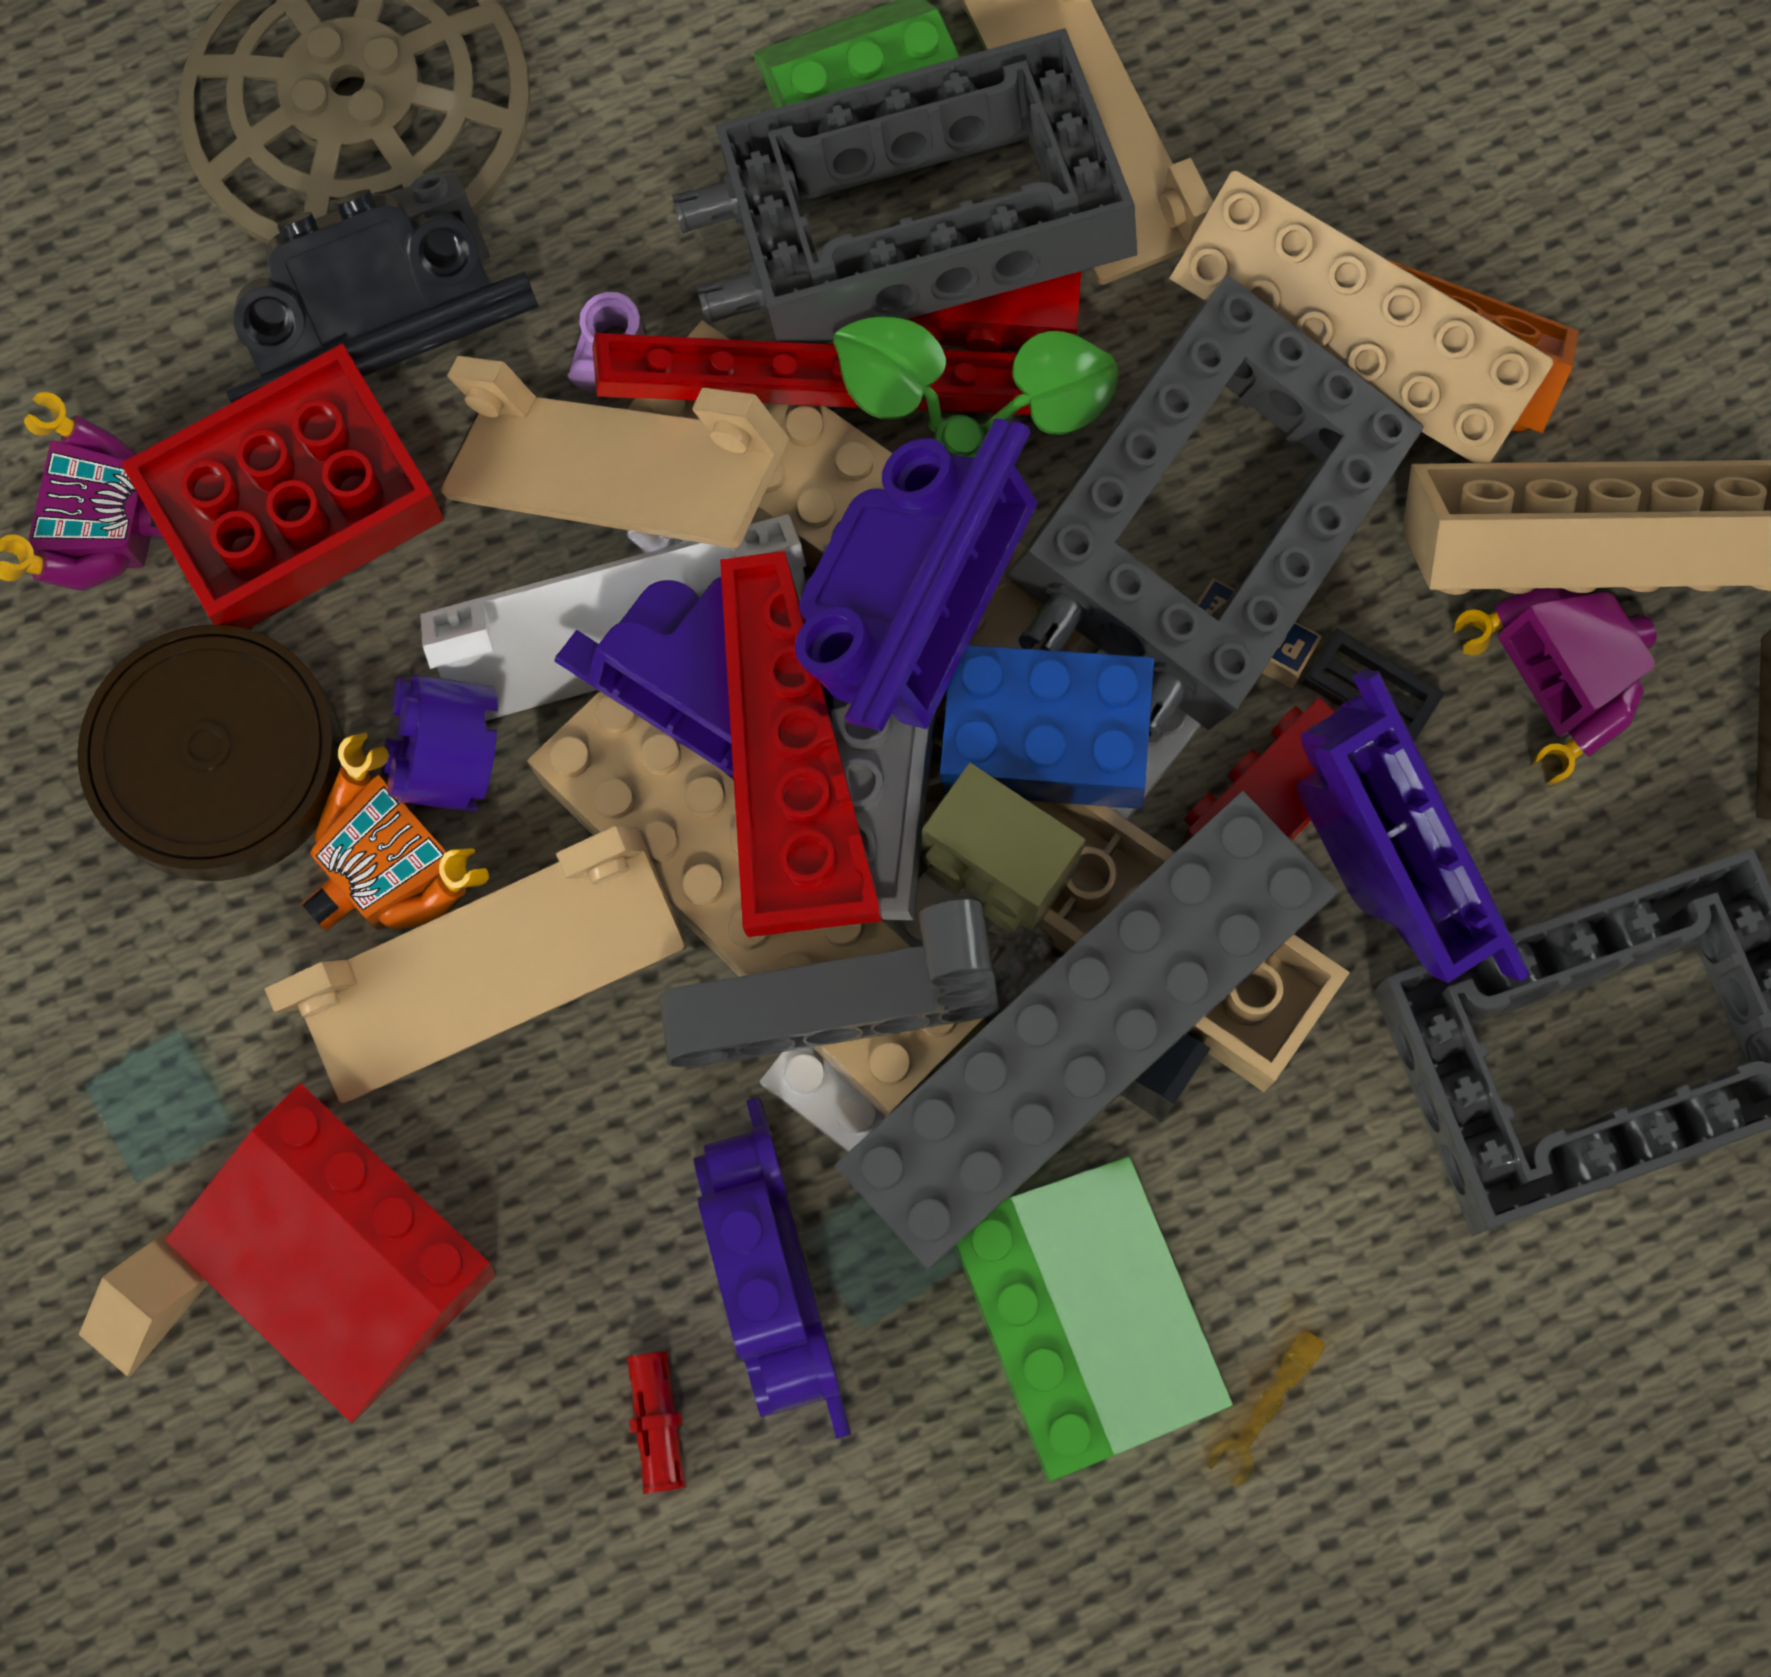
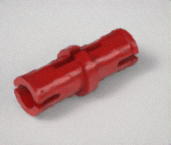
[626,1351,687,1494]

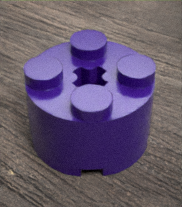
[381,674,498,812]

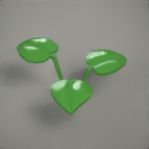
[832,317,1118,458]

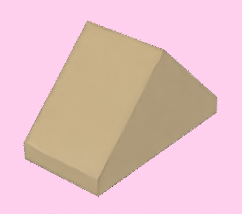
[79,1230,208,1377]

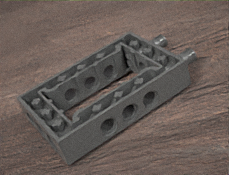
[672,28,1137,344]
[1005,274,1424,742]
[1373,848,1771,1236]

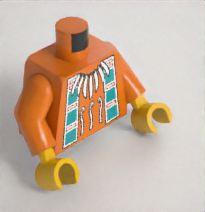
[301,732,489,932]

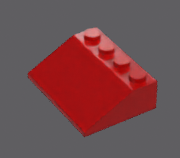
[121,343,444,629]
[165,1083,496,1424]

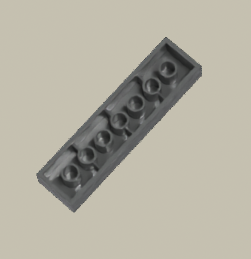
[834,791,1339,1270]

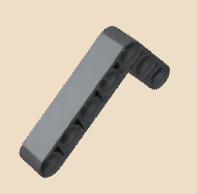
[659,899,999,1067]

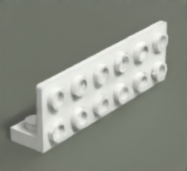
[420,514,806,721]

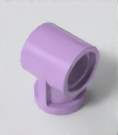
[568,292,645,399]

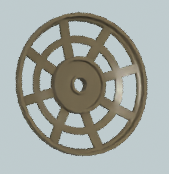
[179,0,531,245]

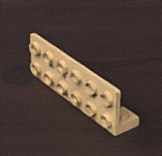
[960,0,1213,285]
[1169,171,1554,463]
[441,356,790,548]
[264,825,687,1103]

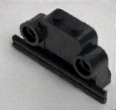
[226,189,539,403]

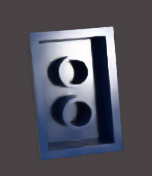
[940,645,1154,809]

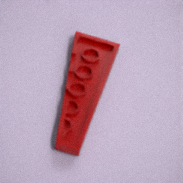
[720,551,883,937]

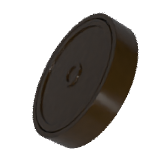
[77,625,343,881]

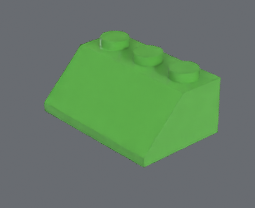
[754,0,959,108]

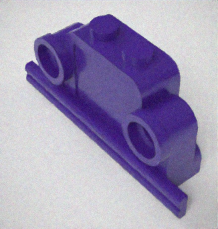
[795,419,1038,732]
[554,577,833,777]
[1296,669,1530,983]
[693,1098,852,1439]

